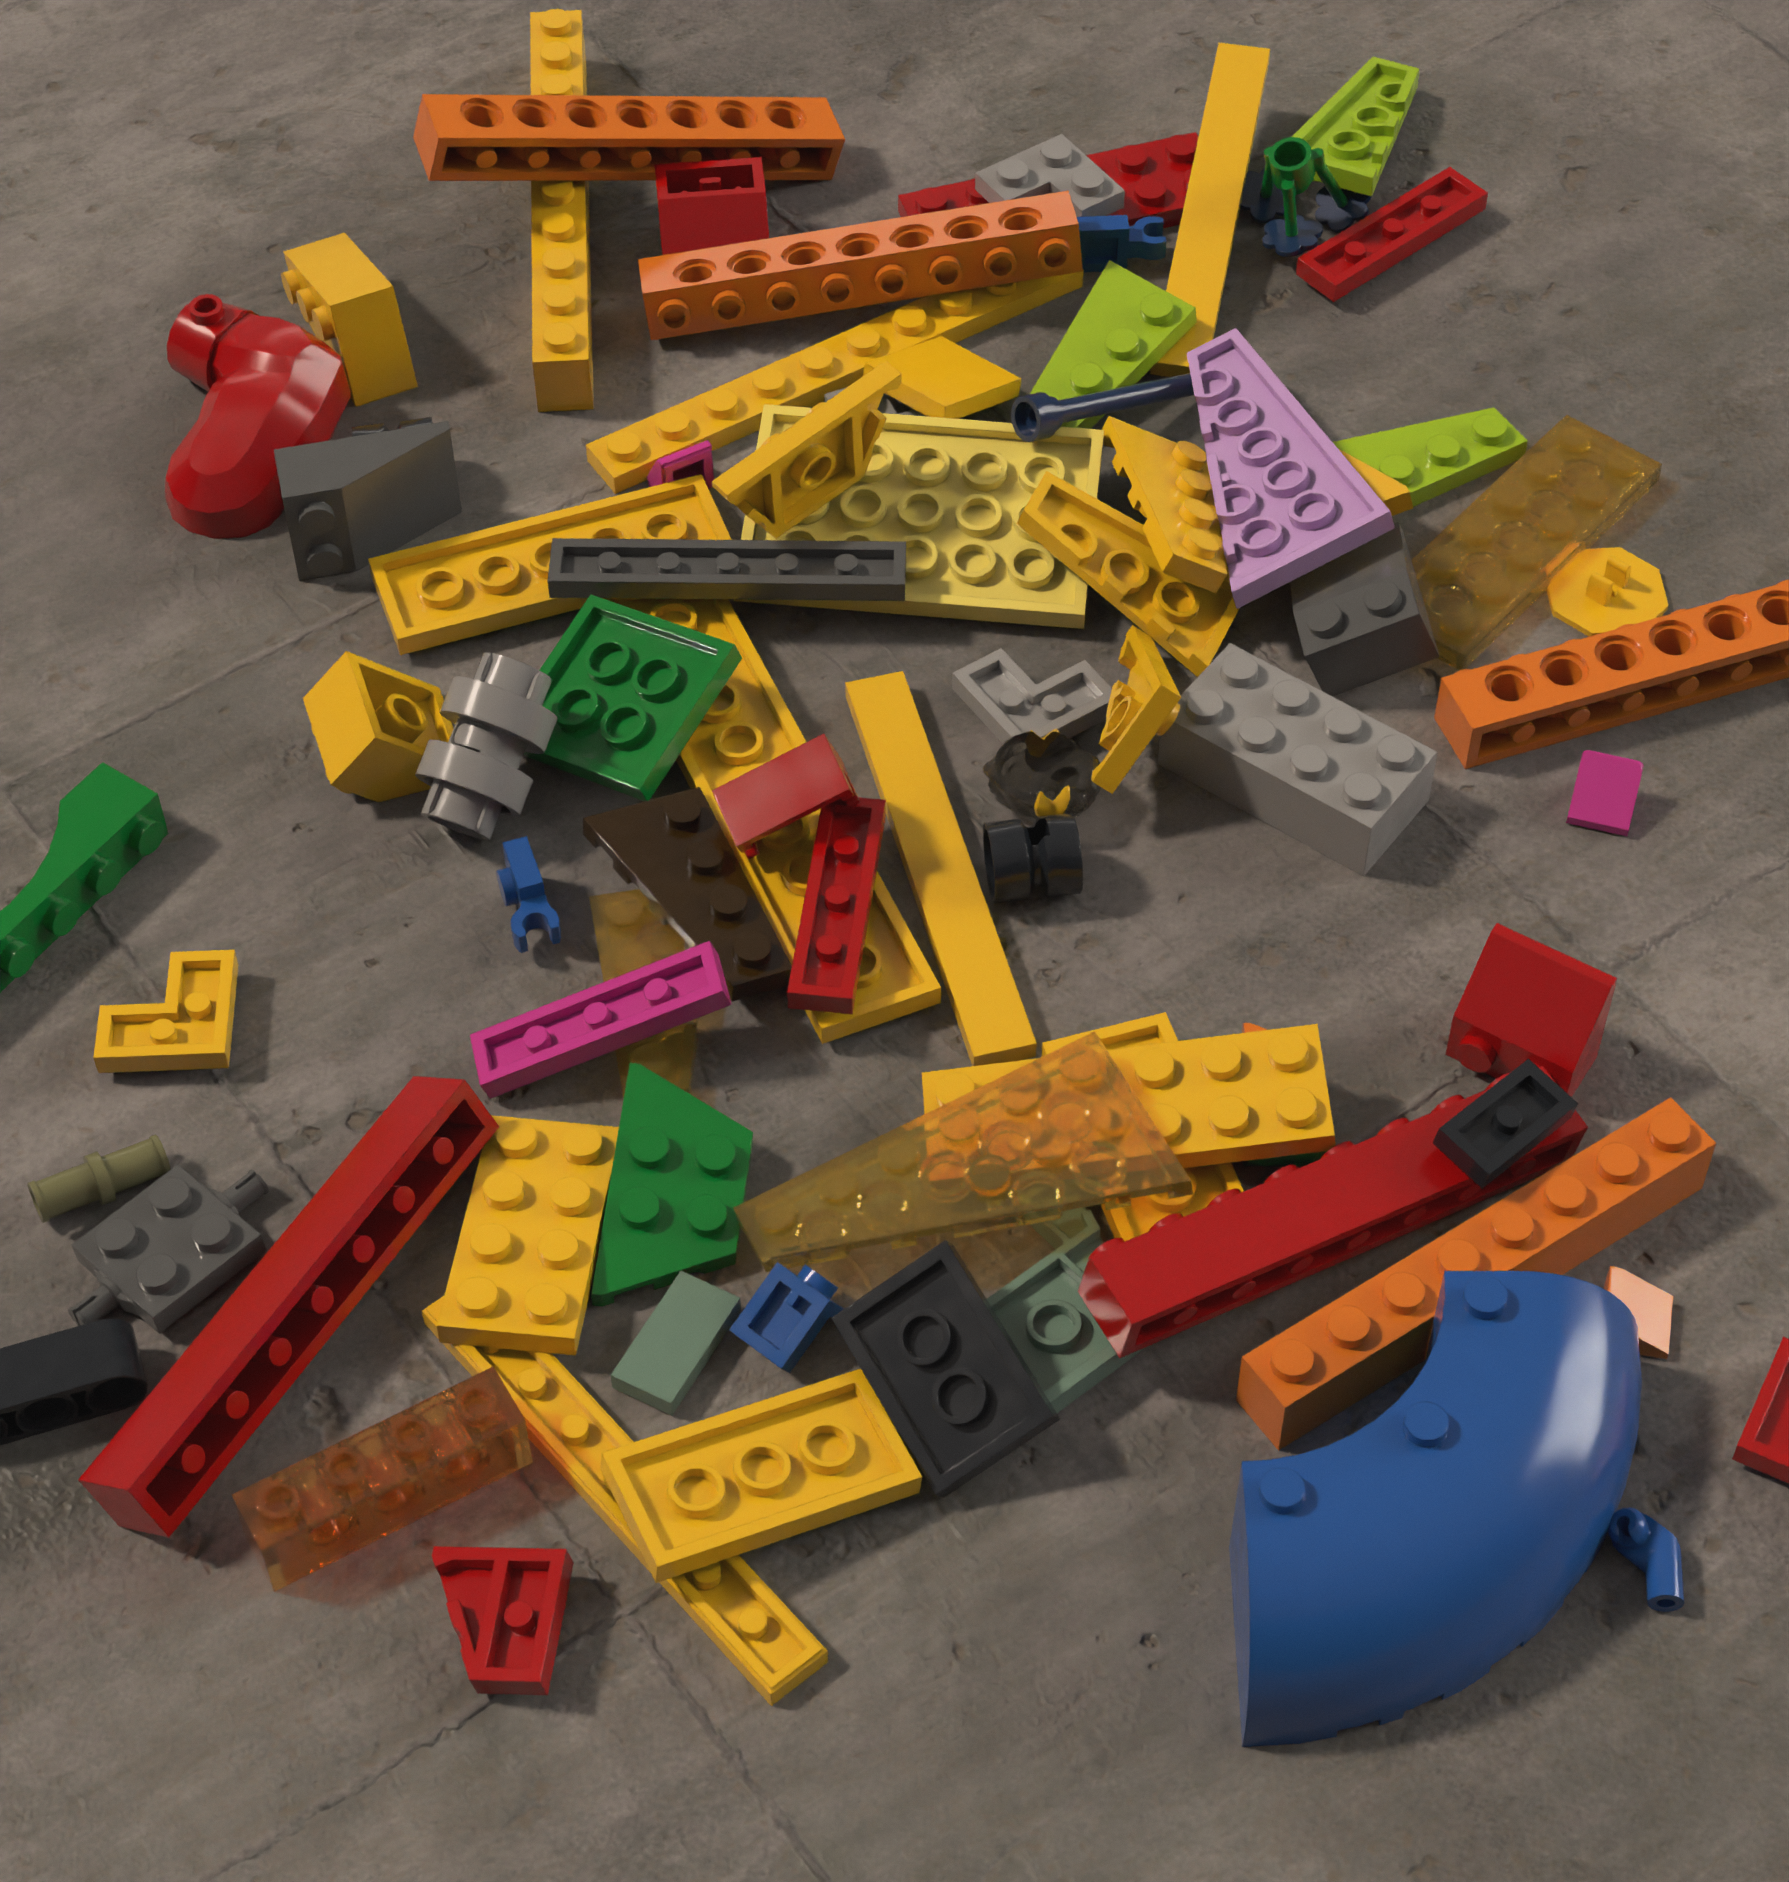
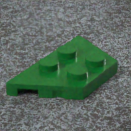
[591,1063,753,1307]

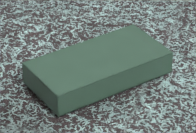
[611,1271,741,1416]

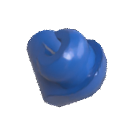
[1608,1507,1685,1612]

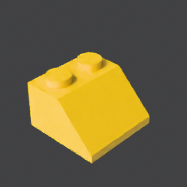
[303,651,454,802]

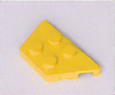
[712,361,902,539]

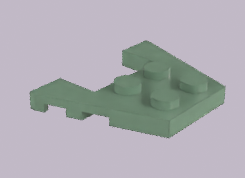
[987,1181,1146,1413]

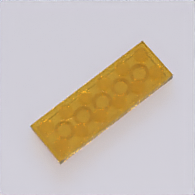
[1411,415,1662,671]

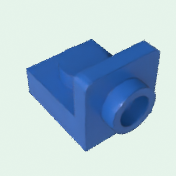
[729,1262,845,1373]

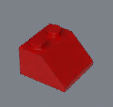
[1445,923,1617,1097]

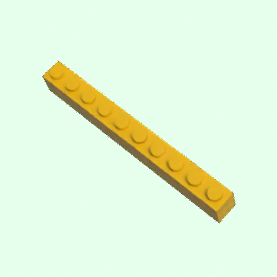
[530,9,594,412]

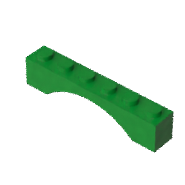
[0,762,169,993]

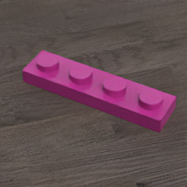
[470,941,732,1099]

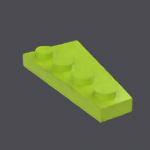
[1292,56,1419,197]
[1333,407,1528,507]

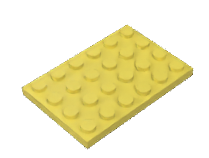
[734,404,1104,629]

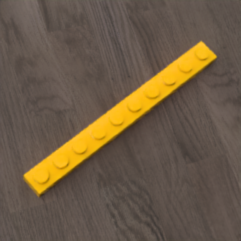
[586,271,1083,494]

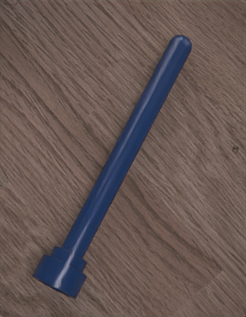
[1011,373,1194,442]

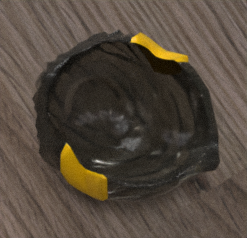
[983,729,1101,822]

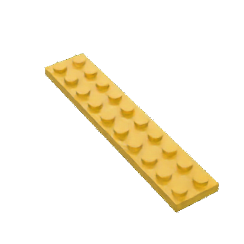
[603,598,941,1044]

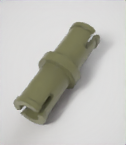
[27,1134,171,1223]

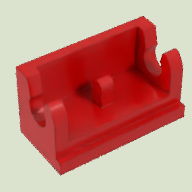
[712,733,860,859]

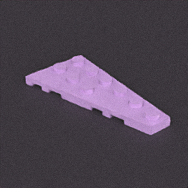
[1187,328,1395,609]

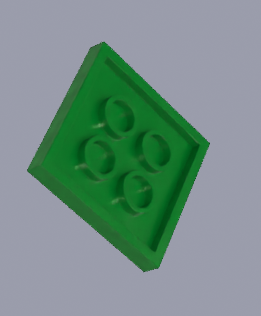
[523,594,742,801]

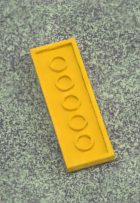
[368,474,732,655]
[922,1024,1336,1198]

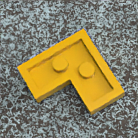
[93,950,239,1073]

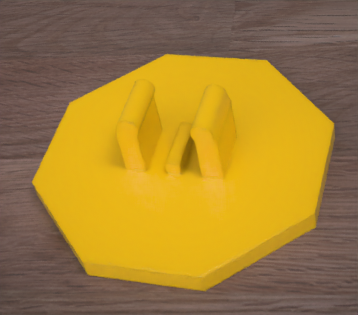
[1544,547,1669,637]

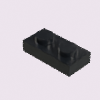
[1433,1059,1578,1189]

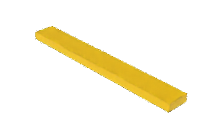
[1150,42,1270,377]
[845,671,1037,1066]
[422,1296,828,1706]

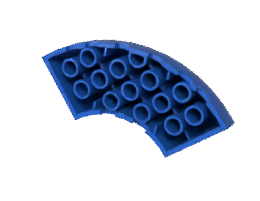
[1229,1271,1642,1747]

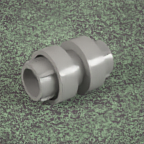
[415,652,558,841]

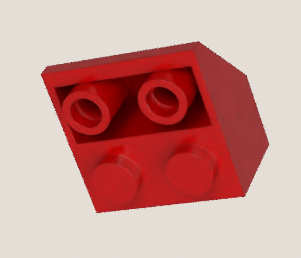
[654,157,769,255]

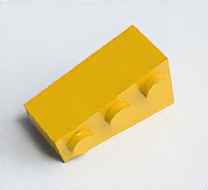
[281,232,418,407]

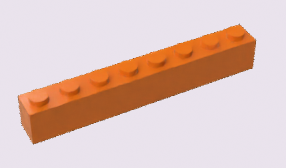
[1236,1097,1716,1451]

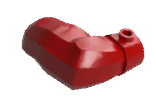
[165,294,351,539]

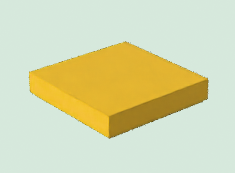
[863,336,1022,419]

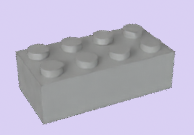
[1158,643,1438,876]

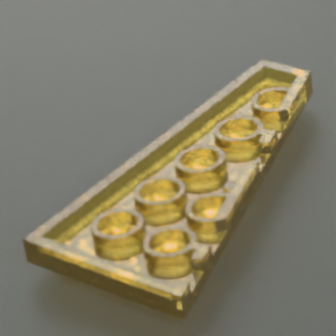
[733,1031,1193,1273]

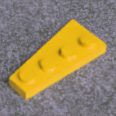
[1101,416,1227,593]
[1017,471,1240,677]

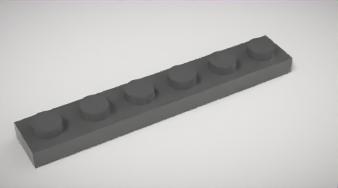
[547,538,906,601]

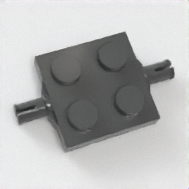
[68,1164,269,1334]

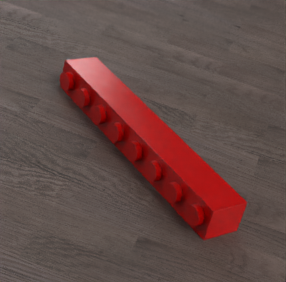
[1078,1066,1588,1358]
[78,1076,499,1538]

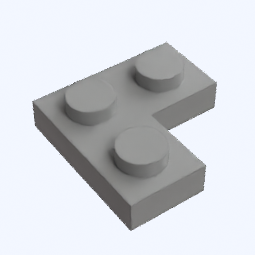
[975,134,1125,217]
[952,648,1112,764]

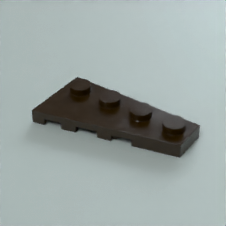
[583,787,792,1002]

